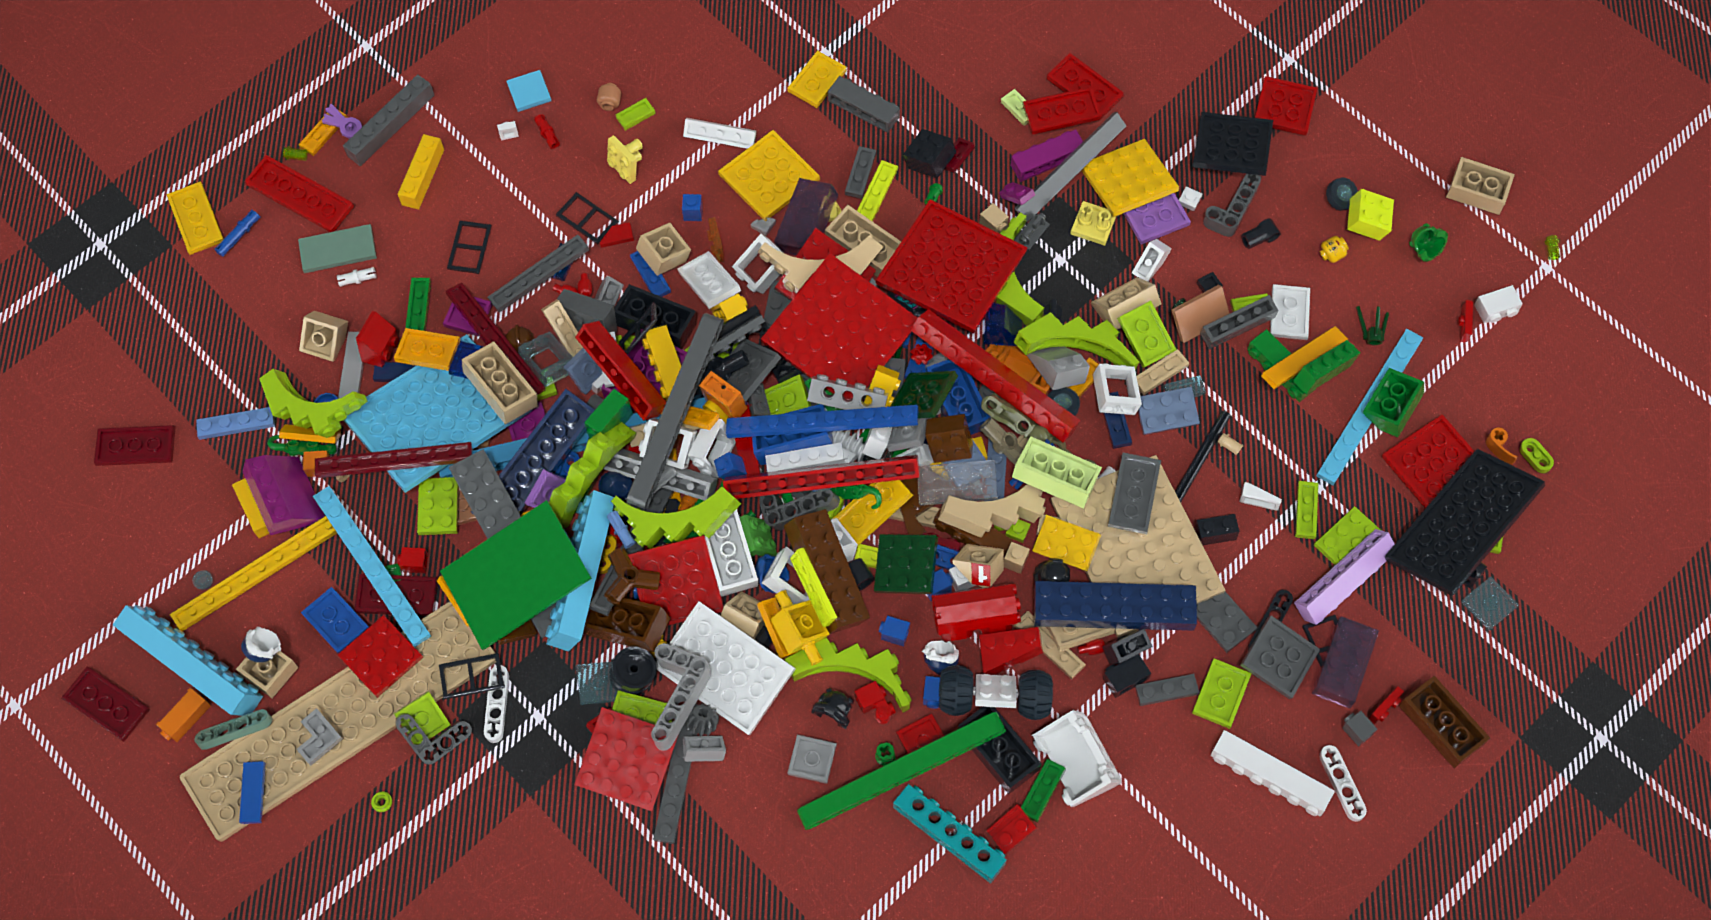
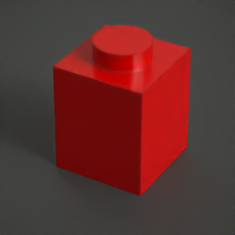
[397,547,429,573]

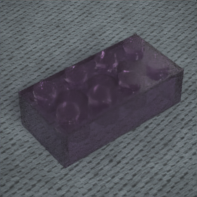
[774,178,839,255]
[1312,616,1379,709]

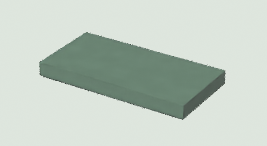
[298,224,377,273]

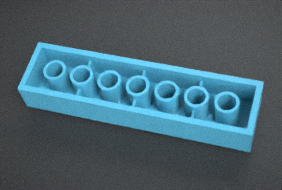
[545,490,614,652]
[113,605,263,716]

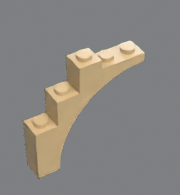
[758,235,883,293]
[938,484,1046,537]

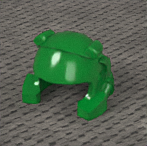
[1410,223,1448,262]

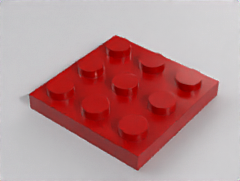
[1255,76,1318,136]
[338,615,423,698]

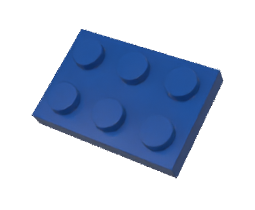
[301,587,369,654]

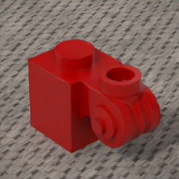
[854,681,896,725]

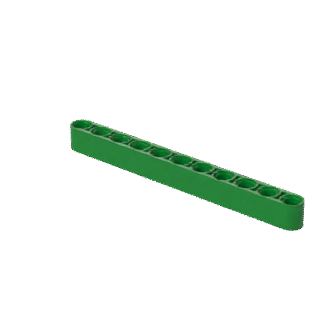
[797,712,1006,830]

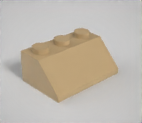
[1091,277,1162,329]

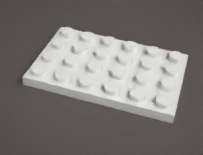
[656,601,796,735]

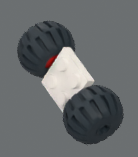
[939,665,1053,720]

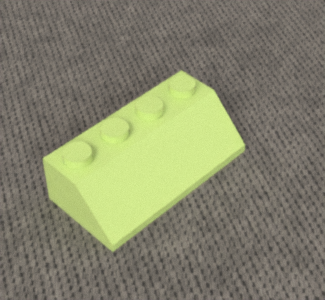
[1012,436,1102,509]

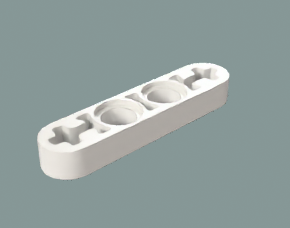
[484,665,509,743]
[1319,745,1367,822]

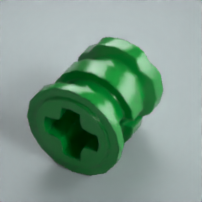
[875,742,895,766]

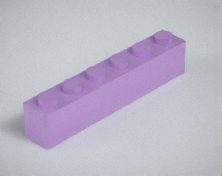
[1294,529,1395,625]

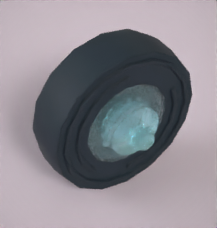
[1326,177,1358,211]
[1048,387,1080,416]

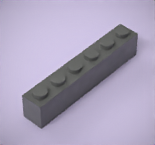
[343,74,435,167]

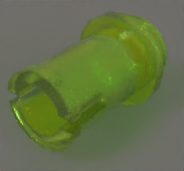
[283,146,307,161]
[1545,235,1560,260]

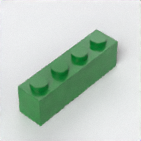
[1247,329,1316,402]
[1293,340,1361,394]

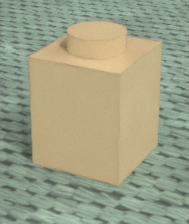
[980,203,1009,233]
[1004,542,1030,574]

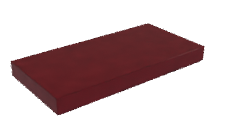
[94,425,175,466]
[354,574,438,616]
[61,666,150,742]

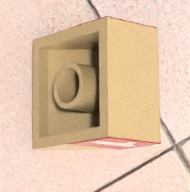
[953,544,1004,587]

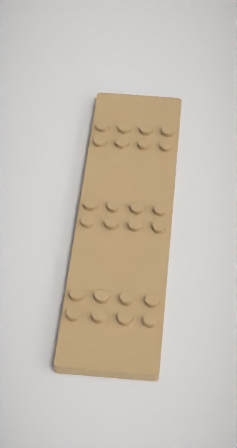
[180,602,496,842]

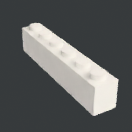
[1210,730,1335,816]

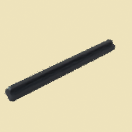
[1175,411,1231,503]

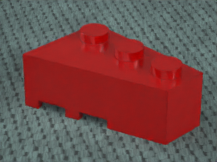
[979,627,1043,675]

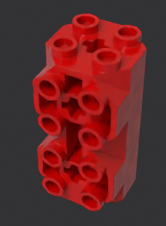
[932,583,1021,641]

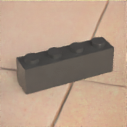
[828,76,900,133]
[1200,295,1279,349]

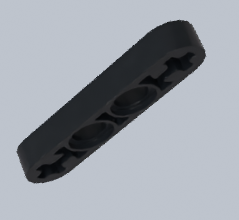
[1247,590,1293,651]

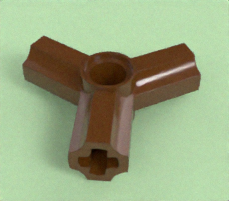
[604,548,660,605]

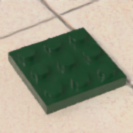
[890,371,958,418]
[874,534,938,594]

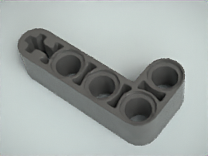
[1203,174,1261,237]
[759,488,840,531]

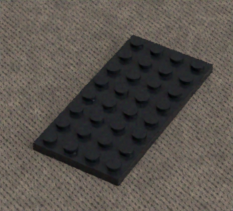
[1385,449,1545,596]

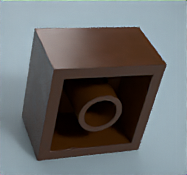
[925,414,973,463]

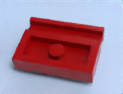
[986,804,1037,854]

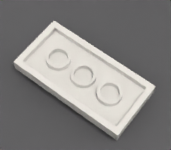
[677,251,741,309]

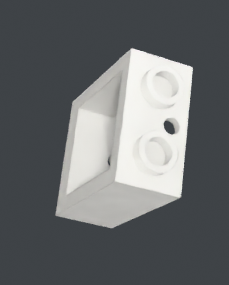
[732,234,783,294]
[1093,364,1142,415]
[639,418,697,469]
[688,419,736,478]
[762,547,810,605]

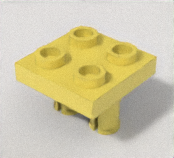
[607,135,643,184]
[1071,201,1117,246]

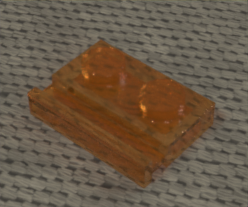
[706,217,724,262]

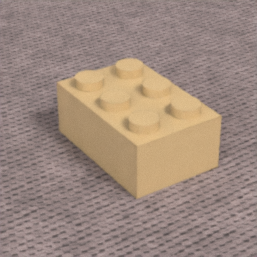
[1446,157,1515,215]

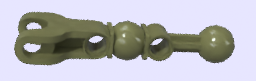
[981,392,1097,465]

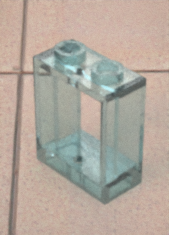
[518,331,573,387]

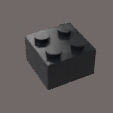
[903,129,956,178]

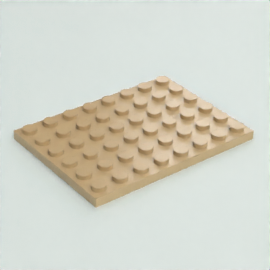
[1050,455,1225,638]

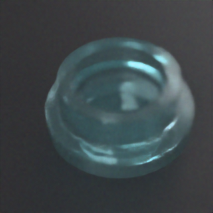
[192,570,213,590]

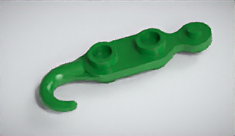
[267,435,337,456]
[830,484,882,509]

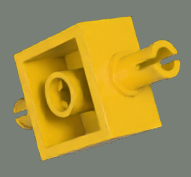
[770,590,829,666]

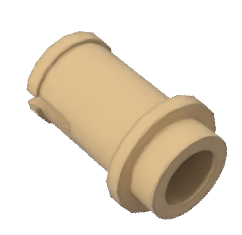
[1217,433,1243,455]

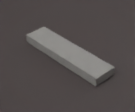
[338,332,364,398]

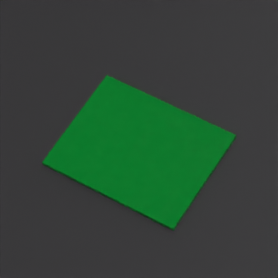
[440,500,592,650]

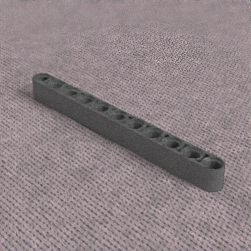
[627,313,724,510]

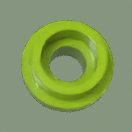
[371,792,392,812]

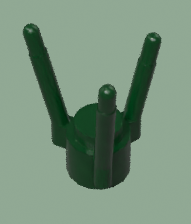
[1356,306,1389,346]

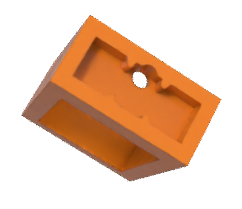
[699,371,747,418]

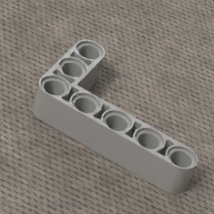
[651,643,711,751]

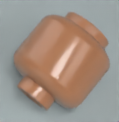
[597,83,621,111]

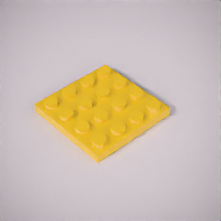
[718,130,820,221]
[1081,139,1179,217]

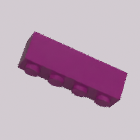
[1010,129,1083,182]

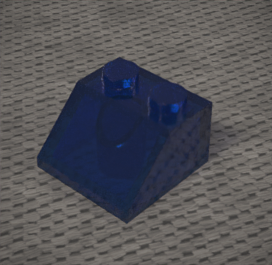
[984,303,1023,346]

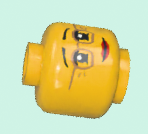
[1319,236,1349,263]

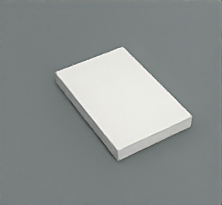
[1270,284,1310,340]

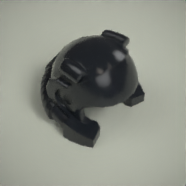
[1033,558,1071,582]
[811,688,854,729]

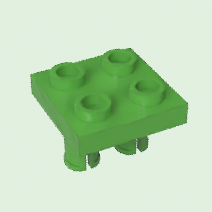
[739,515,777,557]

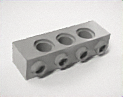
[807,374,889,410]

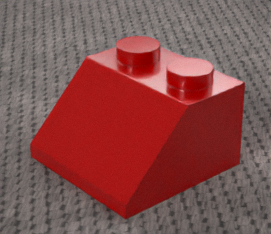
[356,311,399,368]

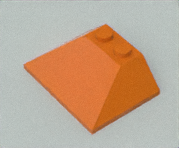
[985,332,1050,395]

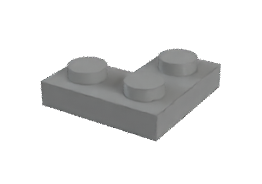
[296,708,343,766]

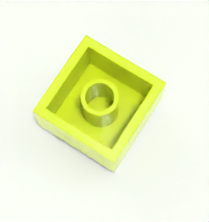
[1347,189,1394,241]

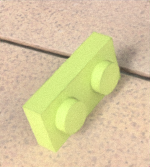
[1001,89,1028,125]

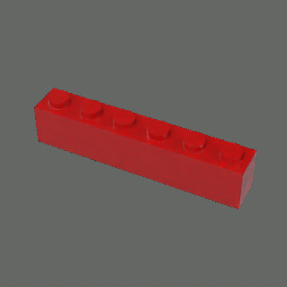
[575,321,666,421]

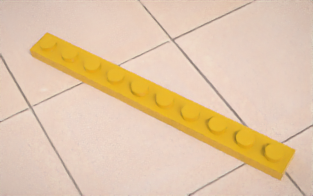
[170,516,337,631]

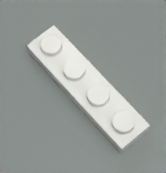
[683,118,756,149]
[765,442,845,472]

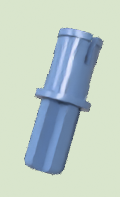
[607,511,636,549]

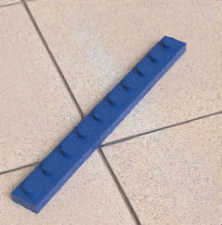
[726,405,919,438]

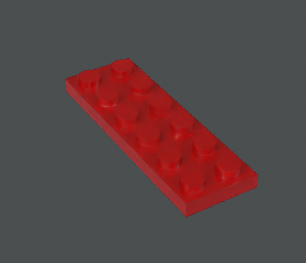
[244,155,354,232]

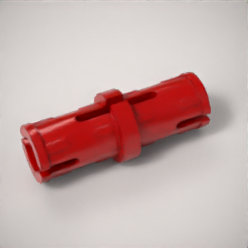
[534,114,560,149]

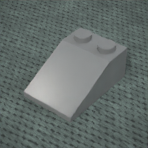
[1027,347,1090,390]

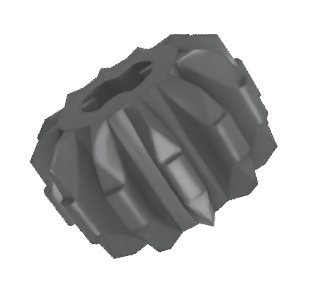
[684,703,719,736]

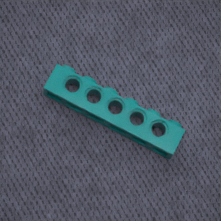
[893,784,1007,884]

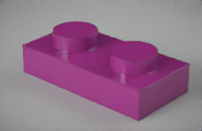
[999,182,1035,205]

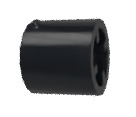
[848,558,875,591]

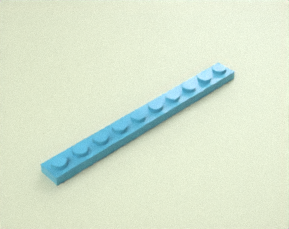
[1316,329,1423,485]
[313,486,431,647]

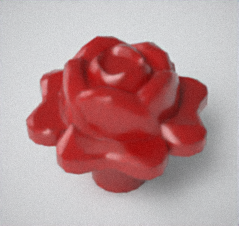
[910,344,933,365]

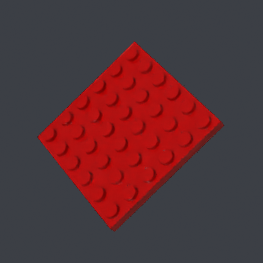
[875,199,1027,333]
[761,253,917,400]

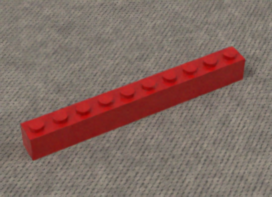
[911,309,1081,443]
[723,455,920,499]

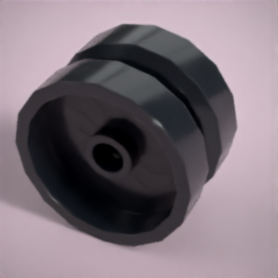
[609,646,656,695]

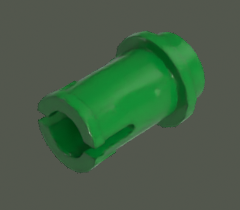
[924,183,943,204]

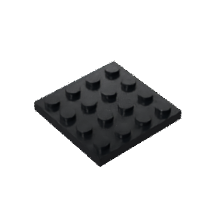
[1193,112,1273,176]

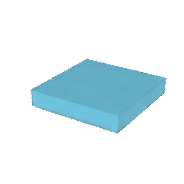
[506,70,551,112]

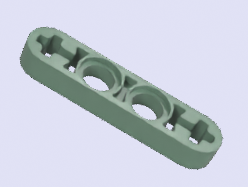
[194,709,272,750]

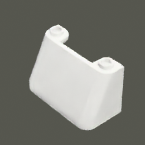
[1032,710,1122,807]

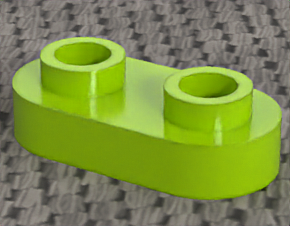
[1520,438,1554,473]

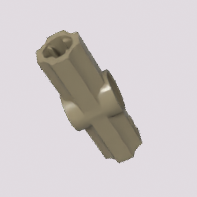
[979,417,1023,465]

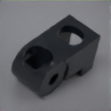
[1463,562,1487,589]

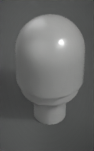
[925,353,948,368]

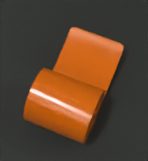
[1486,428,1518,465]

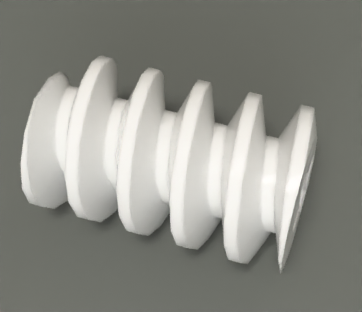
[832,430,865,462]

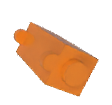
[156,688,211,742]

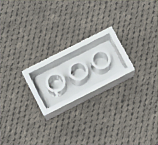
[705,509,758,597]

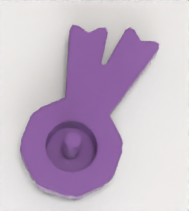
[322,104,362,139]

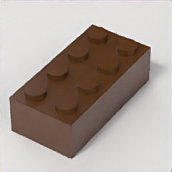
[583,591,670,653]
[1399,676,1490,769]

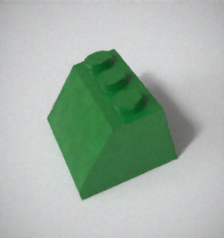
[1363,368,1424,437]

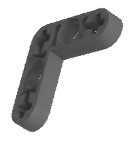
[395,713,472,765]

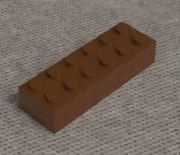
[784,509,870,634]

